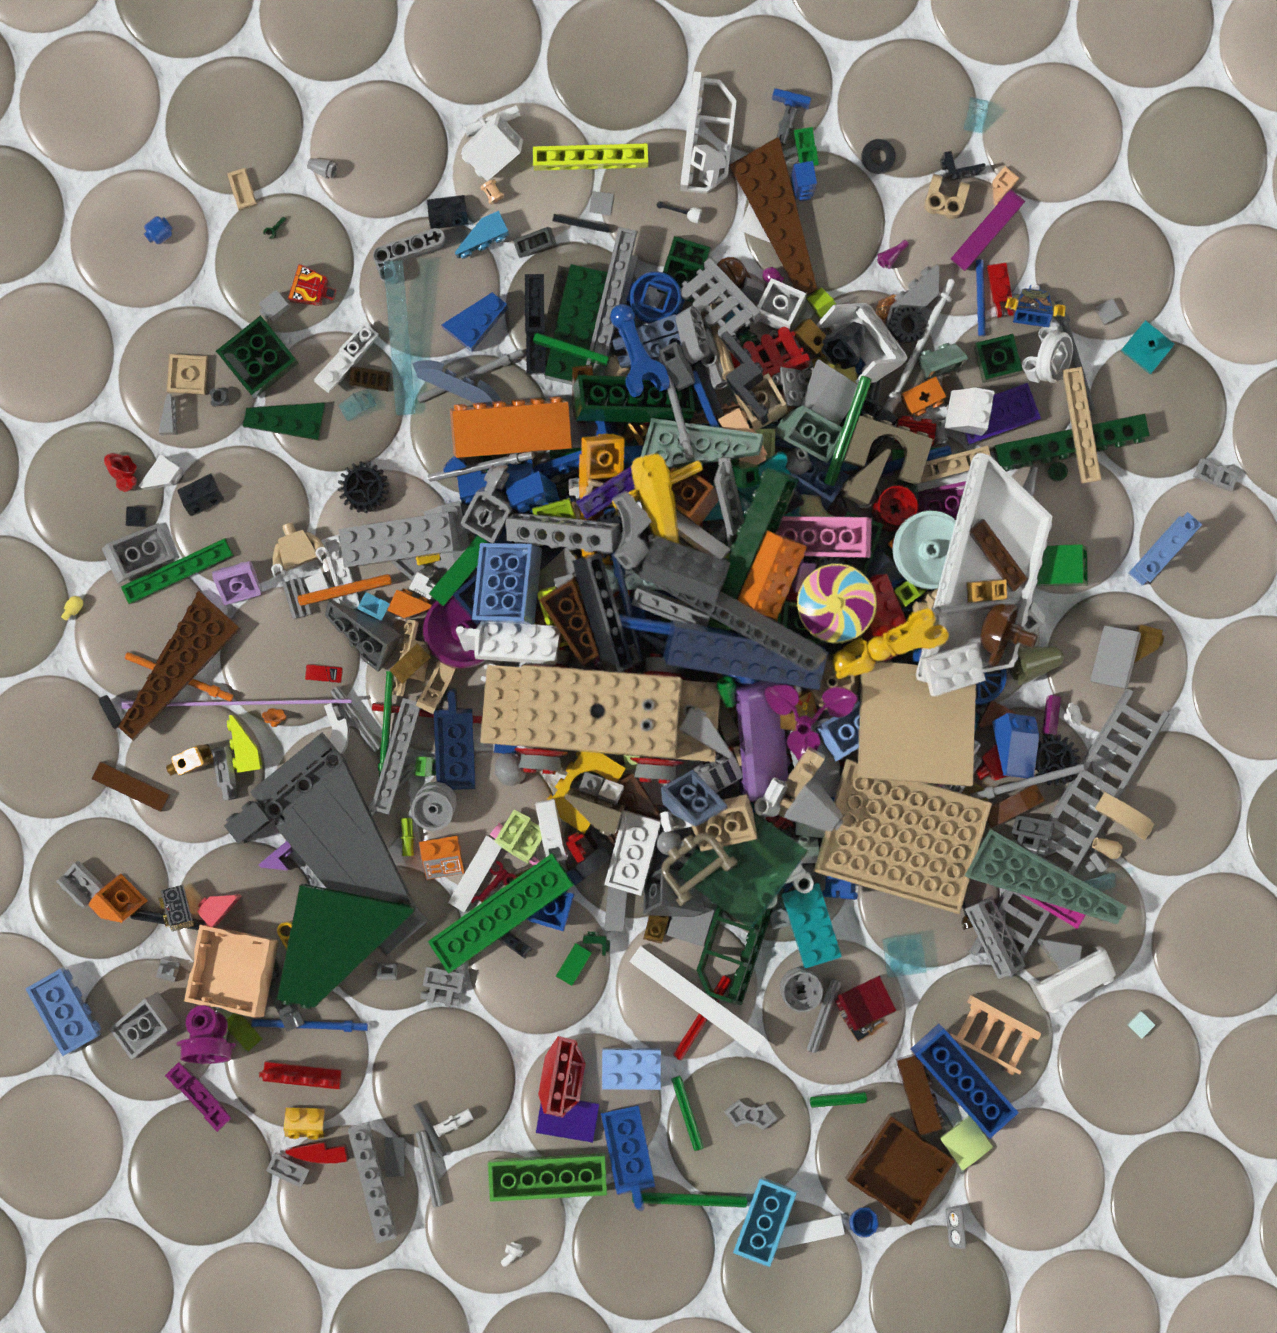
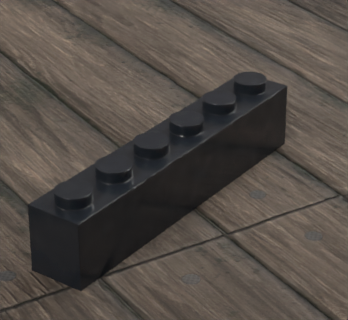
[572,553,633,673]

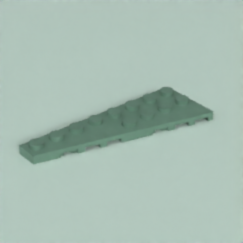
[964,829,1127,924]

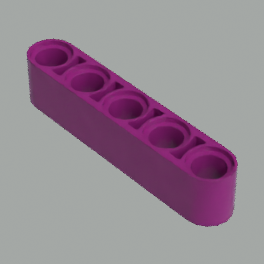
[951,189,1025,271]

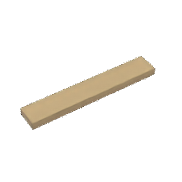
[1062,367,1101,484]

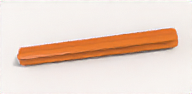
[298,574,392,606]

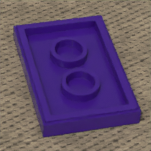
[536,1100,599,1143]

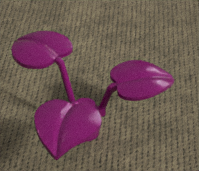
[765,684,857,761]

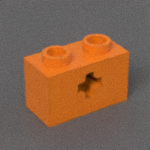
[901,376,946,417]

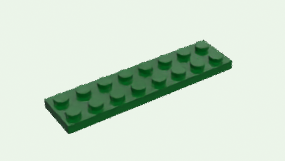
[427,853,575,974]

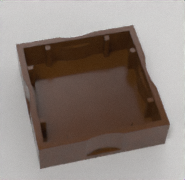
[845,1114,955,1225]

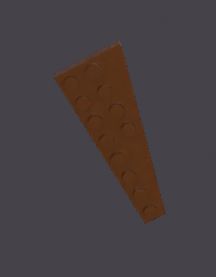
[729,137,818,296]
[118,591,240,741]

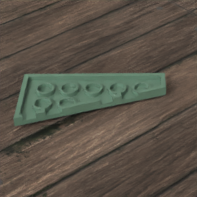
[640,418,764,469]

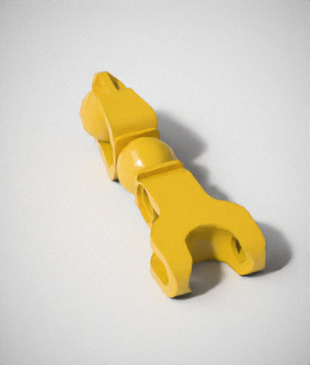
[832,608,949,679]

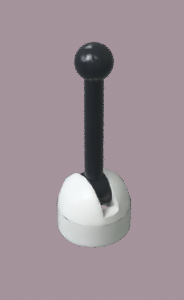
[656,201,702,224]

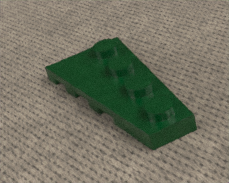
[243,403,326,441]

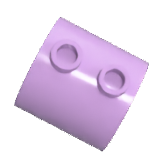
[212,561,261,605]

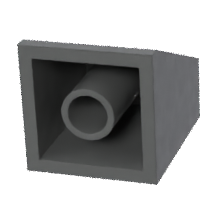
[643,868,705,917]

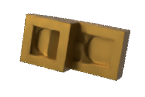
[967,580,1007,602]

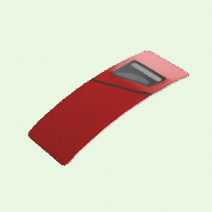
[305,664,342,683]

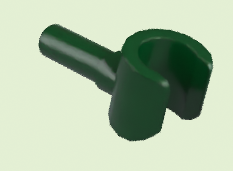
[263,216,286,239]

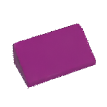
[1042,695,1061,735]

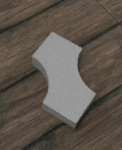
[724,1099,778,1130]

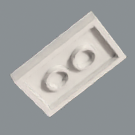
[922,642,985,696]

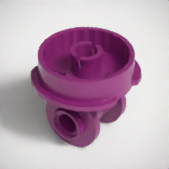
[177,1005,236,1064]

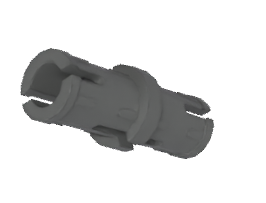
[776,105,798,146]

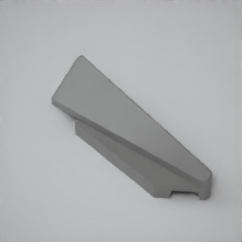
[714,457,745,548]

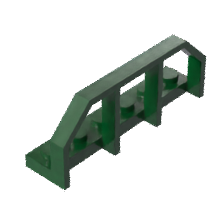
[696,884,778,1005]

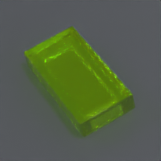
[227,1013,263,1052]

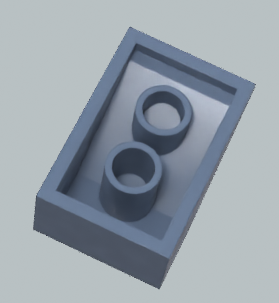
[661,770,727,827]

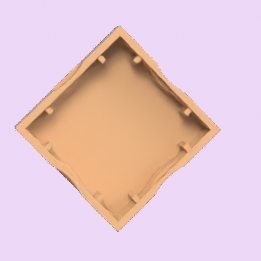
[184,925,279,1017]

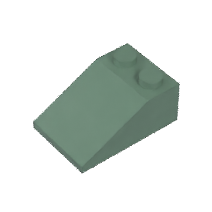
[917,343,968,381]

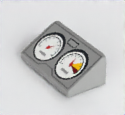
[946,1207,966,1249]

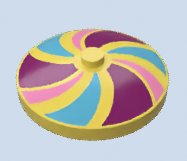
[797,564,876,643]

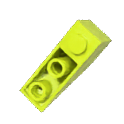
[227,715,263,773]

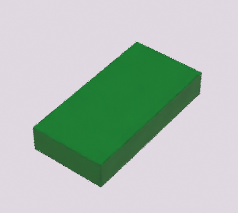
[556,943,592,986]

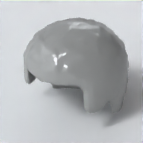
[495,752,526,786]

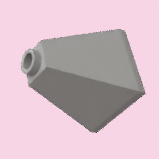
[784,777,844,831]

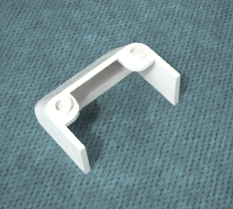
[817,303,907,384]
[1028,944,1116,1013]

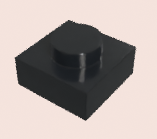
[125,506,147,527]

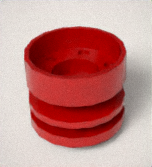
[872,486,918,532]

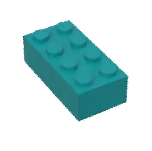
[781,882,842,969]

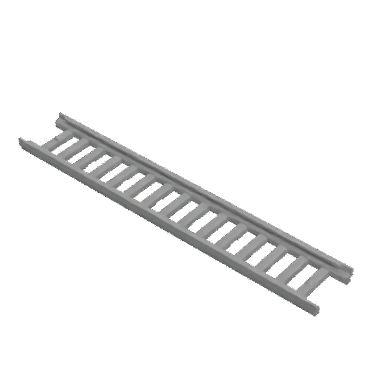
[968,689,1170,978]

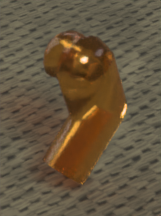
[875,294,896,320]

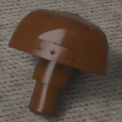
[980,603,1038,667]

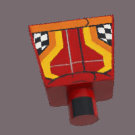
[288,264,336,306]

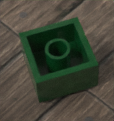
[973,334,1023,383]

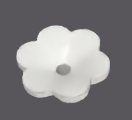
[1064,703,1082,726]

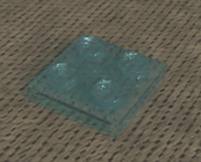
[882,934,926,978]

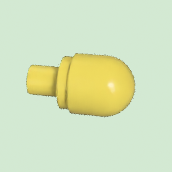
[61,596,83,621]

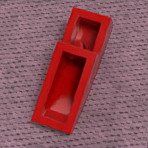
[285,1140,349,1163]

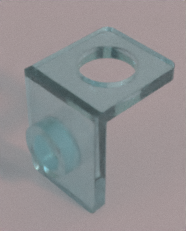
[964,97,988,133]
[339,389,376,421]

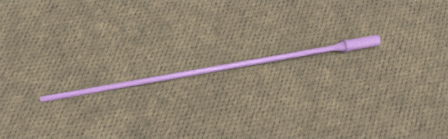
[122,699,352,709]

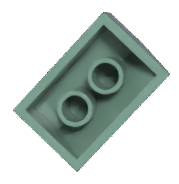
[775,405,843,463]

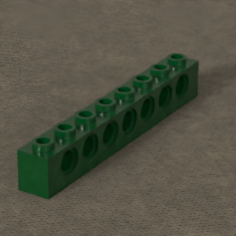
[993,413,1150,471]

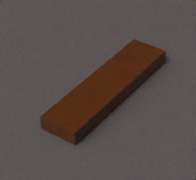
[969,519,1028,592]
[92,762,170,812]

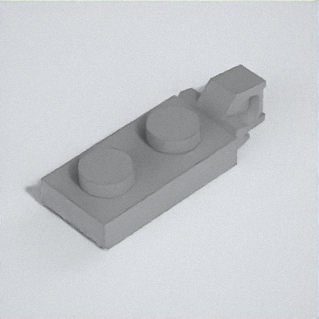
[212,746,237,801]

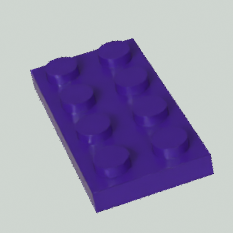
[963,383,1041,445]

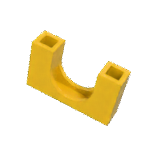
[547,751,626,834]

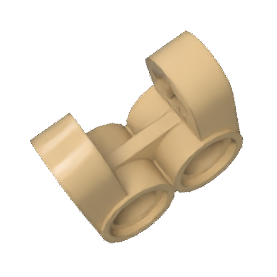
[924,174,970,219]

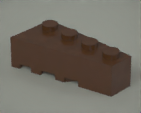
[540,576,599,666]

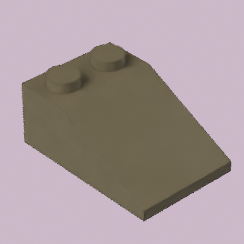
[841,449,891,506]
[565,788,626,835]

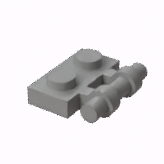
[420,967,464,1006]

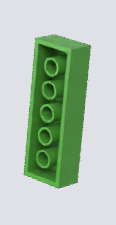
[488,1153,607,1202]

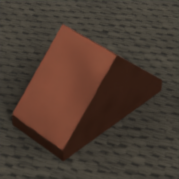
[977,700,1016,728]

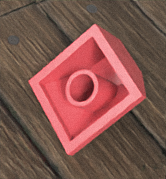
[197,894,242,928]

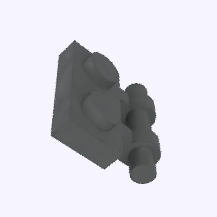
[1011,815,1055,855]

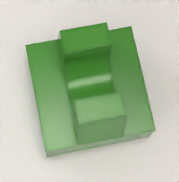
[414,756,436,777]

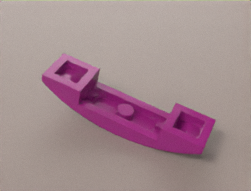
[165,1062,232,1132]

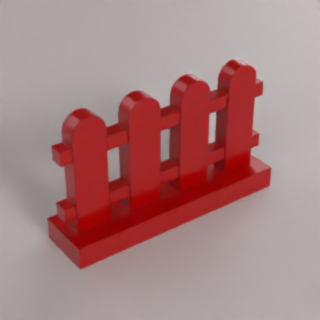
[730,327,810,378]
[259,1061,342,1090]

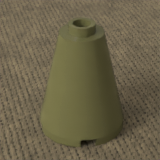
[1009,647,1064,685]

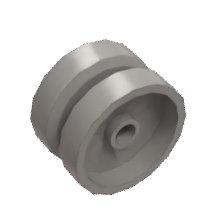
[411,781,457,831]

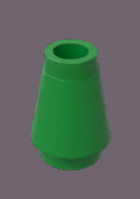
[716,677,736,707]

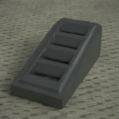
[513,227,557,258]

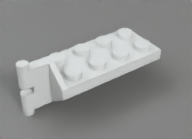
[456,621,561,665]

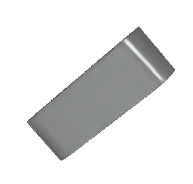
[676,306,710,364]

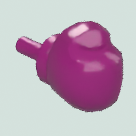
[762,267,785,284]

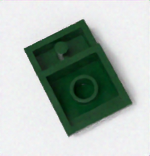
[657,236,711,303]

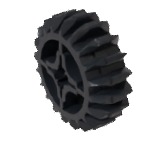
[338,461,390,513]
[1034,734,1080,786]

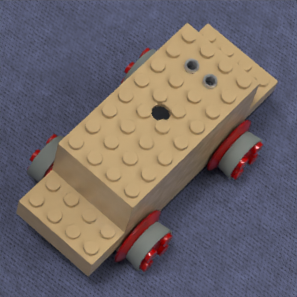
[480,646,720,784]

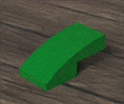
[793,127,819,166]

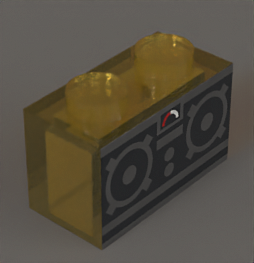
[159,885,194,932]

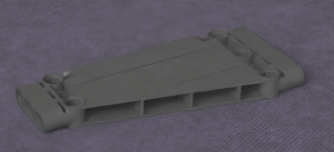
[250,732,429,956]

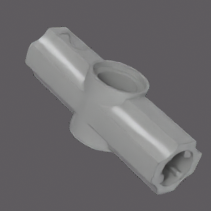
[701,331,728,390]

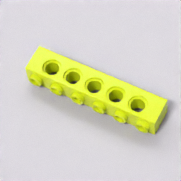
[533,143,648,171]

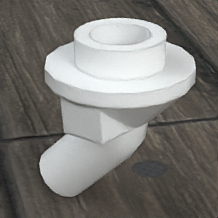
[501,1242,524,1267]

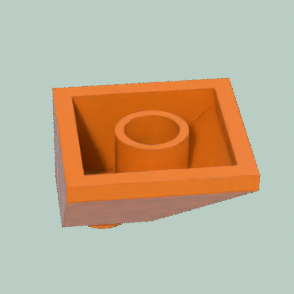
[88,874,148,923]

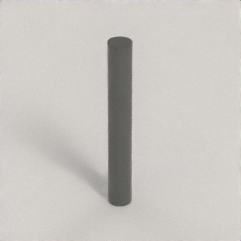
[413,1102,446,1158]

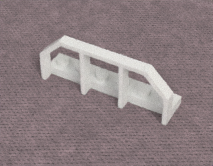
[680,72,737,194]

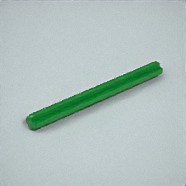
[824,375,872,486]
[632,1192,747,1208]

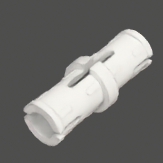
[433,1109,474,1137]

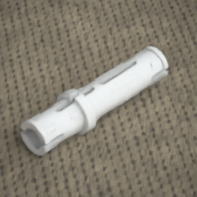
[463,105,520,138]

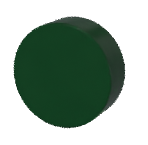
[1048,462,1068,482]

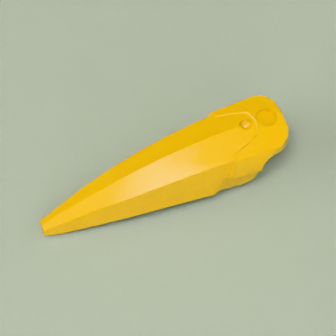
[631,454,679,544]

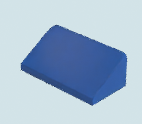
[443,456,467,473]

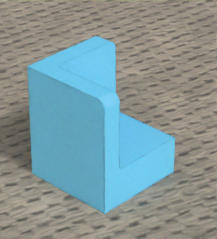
[357,592,390,621]

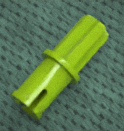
[400,818,415,856]

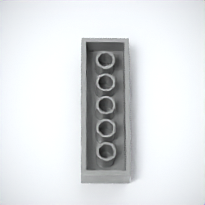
[339,512,460,568]

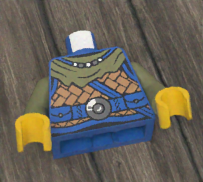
[1005,284,1066,328]

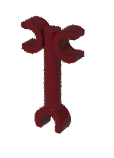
[471,861,517,903]

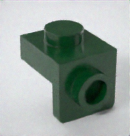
[583,931,610,956]

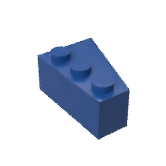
[441,292,508,352]

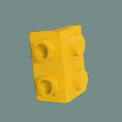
[283,1107,325,1140]

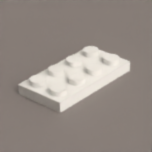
[605,810,661,896]

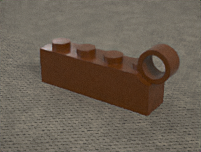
[896,1053,944,1135]

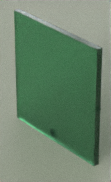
[677,812,809,929]

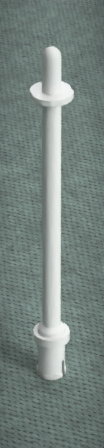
[884,279,955,413]

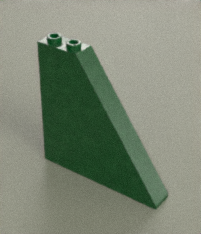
[277,883,416,1009]

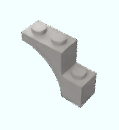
[612,491,651,570]

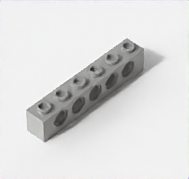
[506,512,621,554]
[348,1122,397,1243]

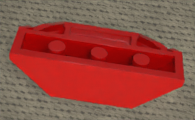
[538,1036,586,1117]

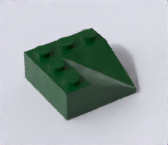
[216,315,299,399]

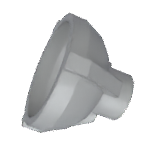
[785,447,812,475]

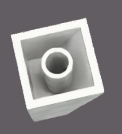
[461,112,523,181]
[944,388,994,436]

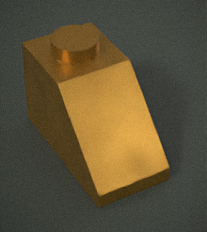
[1134,624,1164,663]
[390,643,431,684]

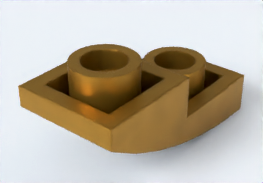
[643,915,669,944]

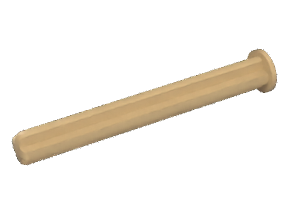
[707,302,735,381]

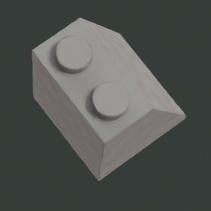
[802,359,858,425]

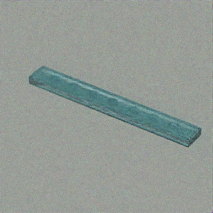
[383,260,416,416]

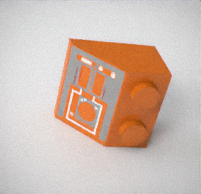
[419,835,465,880]

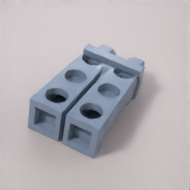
[612,314,682,369]

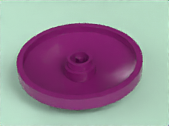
[423,596,486,668]

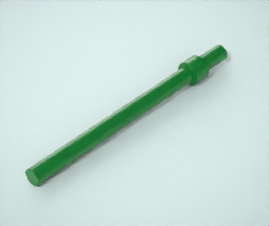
[377,671,394,778]

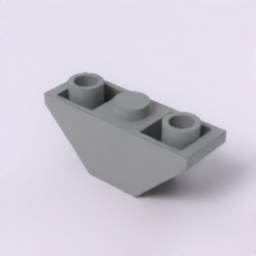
[892,264,939,310]

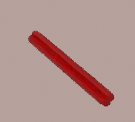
[673,975,732,1060]

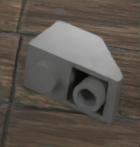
[659,342,696,391]

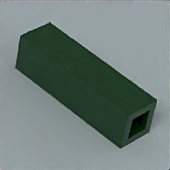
[707,459,760,489]

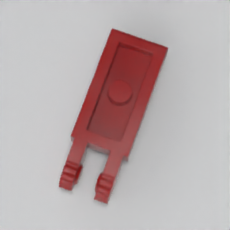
[987,263,1014,318]

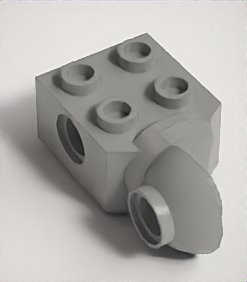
[459,465,514,543]

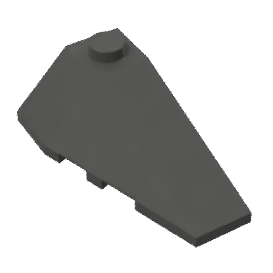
[325,600,401,672]

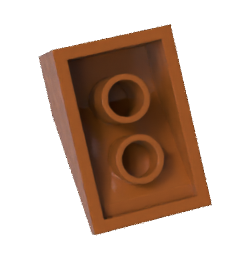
[669,466,719,526]

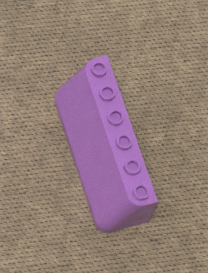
[735,680,790,802]

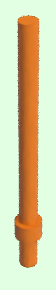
[125,652,234,701]

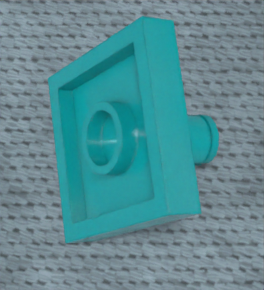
[1120,320,1175,374]

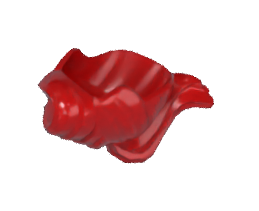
[104,453,137,492]

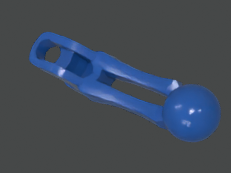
[610,304,670,397]

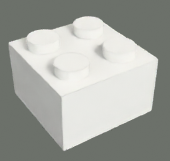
[757,278,806,332]

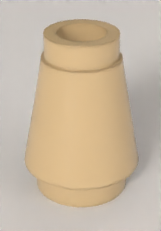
[1092,837,1122,859]

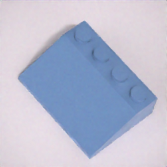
[472,543,542,625]

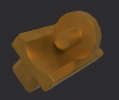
[622,422,648,446]

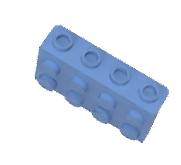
[25,967,101,1056]

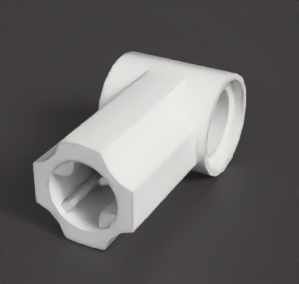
[754,778,788,817]

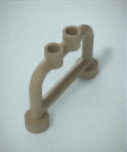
[662,833,738,907]

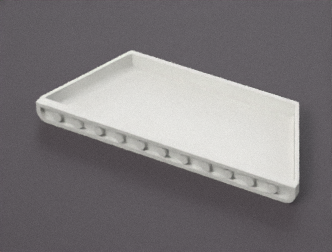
[916,453,1053,683]

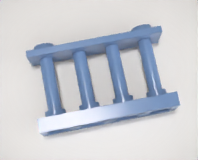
[1128,512,1202,586]

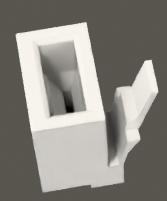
[409,566,437,600]

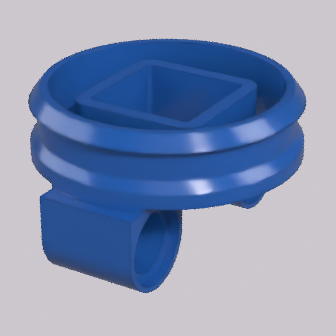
[626,272,685,324]

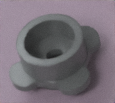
[209,387,230,407]

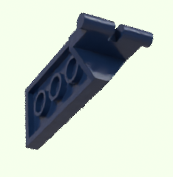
[434,688,476,790]

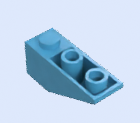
[455,211,509,259]

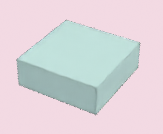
[1127,1011,1155,1039]

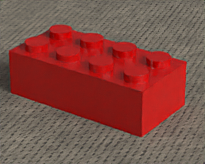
[862,574,907,662]

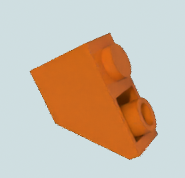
[387,588,432,619]

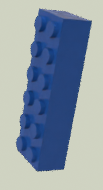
[910,1023,1019,1138]

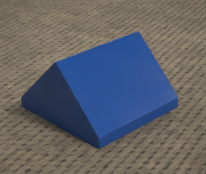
[527,891,574,931]

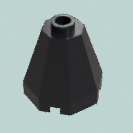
[821,321,866,370]

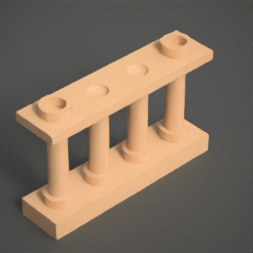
[950,995,1042,1075]

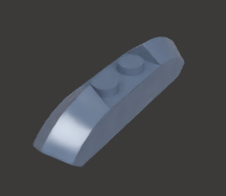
[412,360,501,406]

